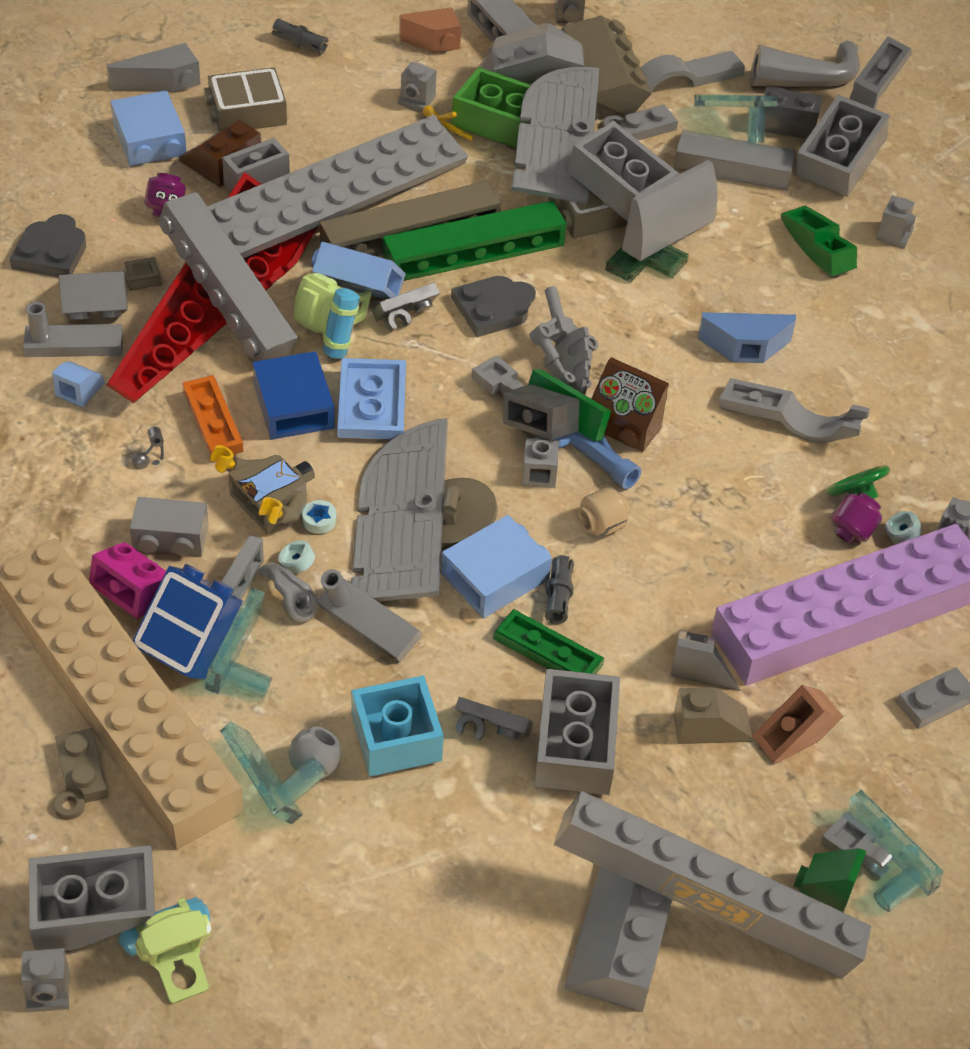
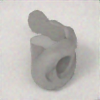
[259,562,318,623]

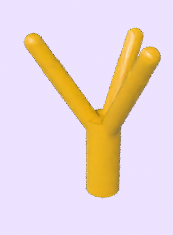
[422,105,473,141]

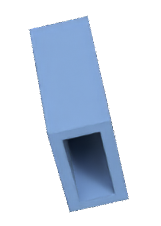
[110,90,186,166]
[311,242,406,300]
[441,515,552,618]

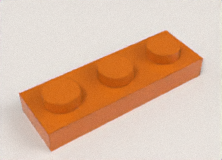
[182,375,244,456]

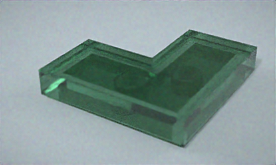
[605,245,689,282]

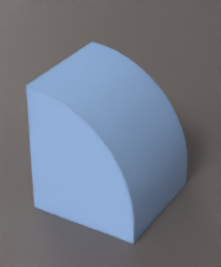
[52,361,105,407]

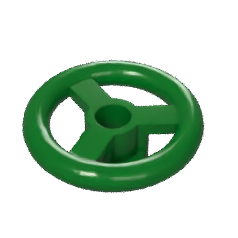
[826,465,890,499]

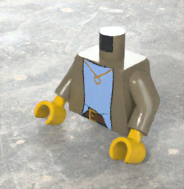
[209,445,315,534]

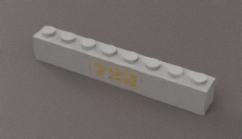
[554,791,871,978]

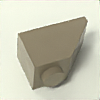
[674,687,752,744]

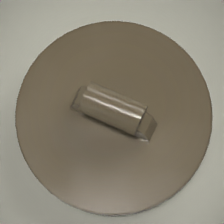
[442,478,498,547]

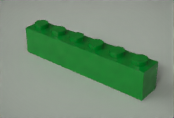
[382,201,567,281]

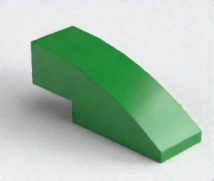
[781,205,857,276]

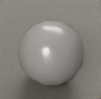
[288,726,342,779]

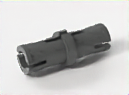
[272,18,329,55]
[545,555,574,624]

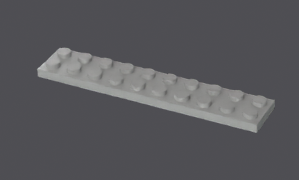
[207,115,469,258]

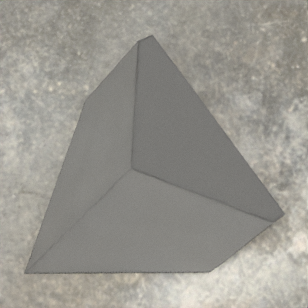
[671,630,741,691]

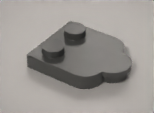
[10,214,86,277]
[451,276,536,337]

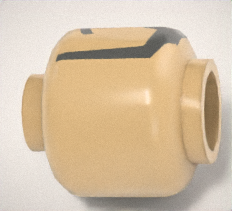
[577,487,630,537]

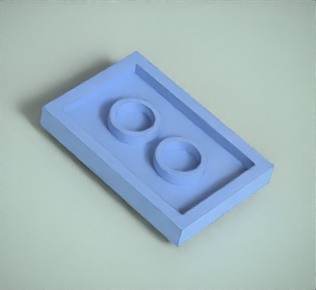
[337,358,406,439]

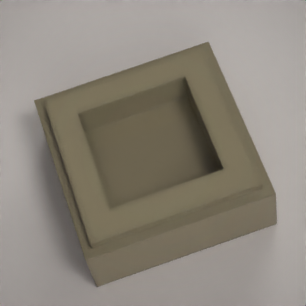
[124,257,162,290]

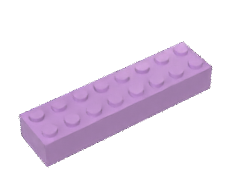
[711,524,970,686]

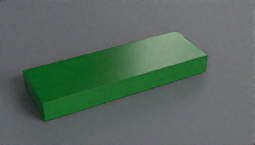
[528,369,611,442]
[494,609,604,674]

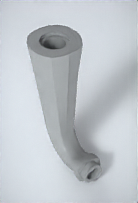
[750,41,860,87]

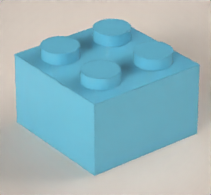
[351,675,444,777]

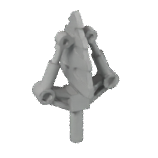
[529,286,598,395]

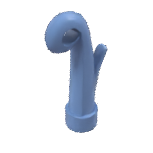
[554,431,641,489]

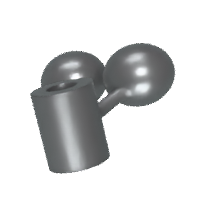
[131,426,164,469]

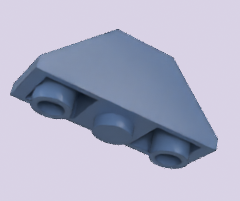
[698,312,796,363]

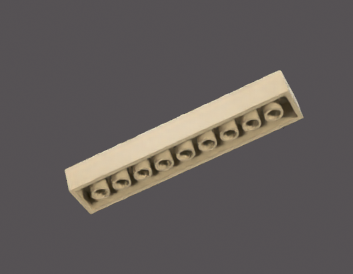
[0,538,244,850]

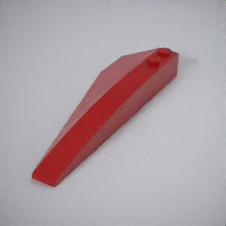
[106,172,319,403]

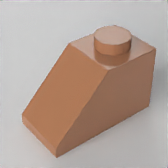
[399,7,461,53]
[752,685,844,763]

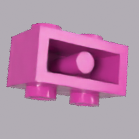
[89,542,166,619]

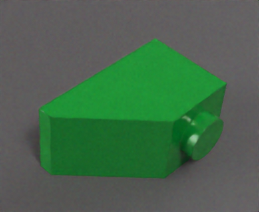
[793,848,867,913]

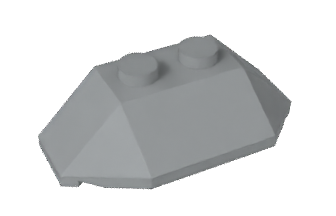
[479,23,585,84]

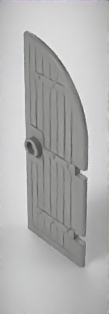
[512,67,600,204]
[351,418,448,602]

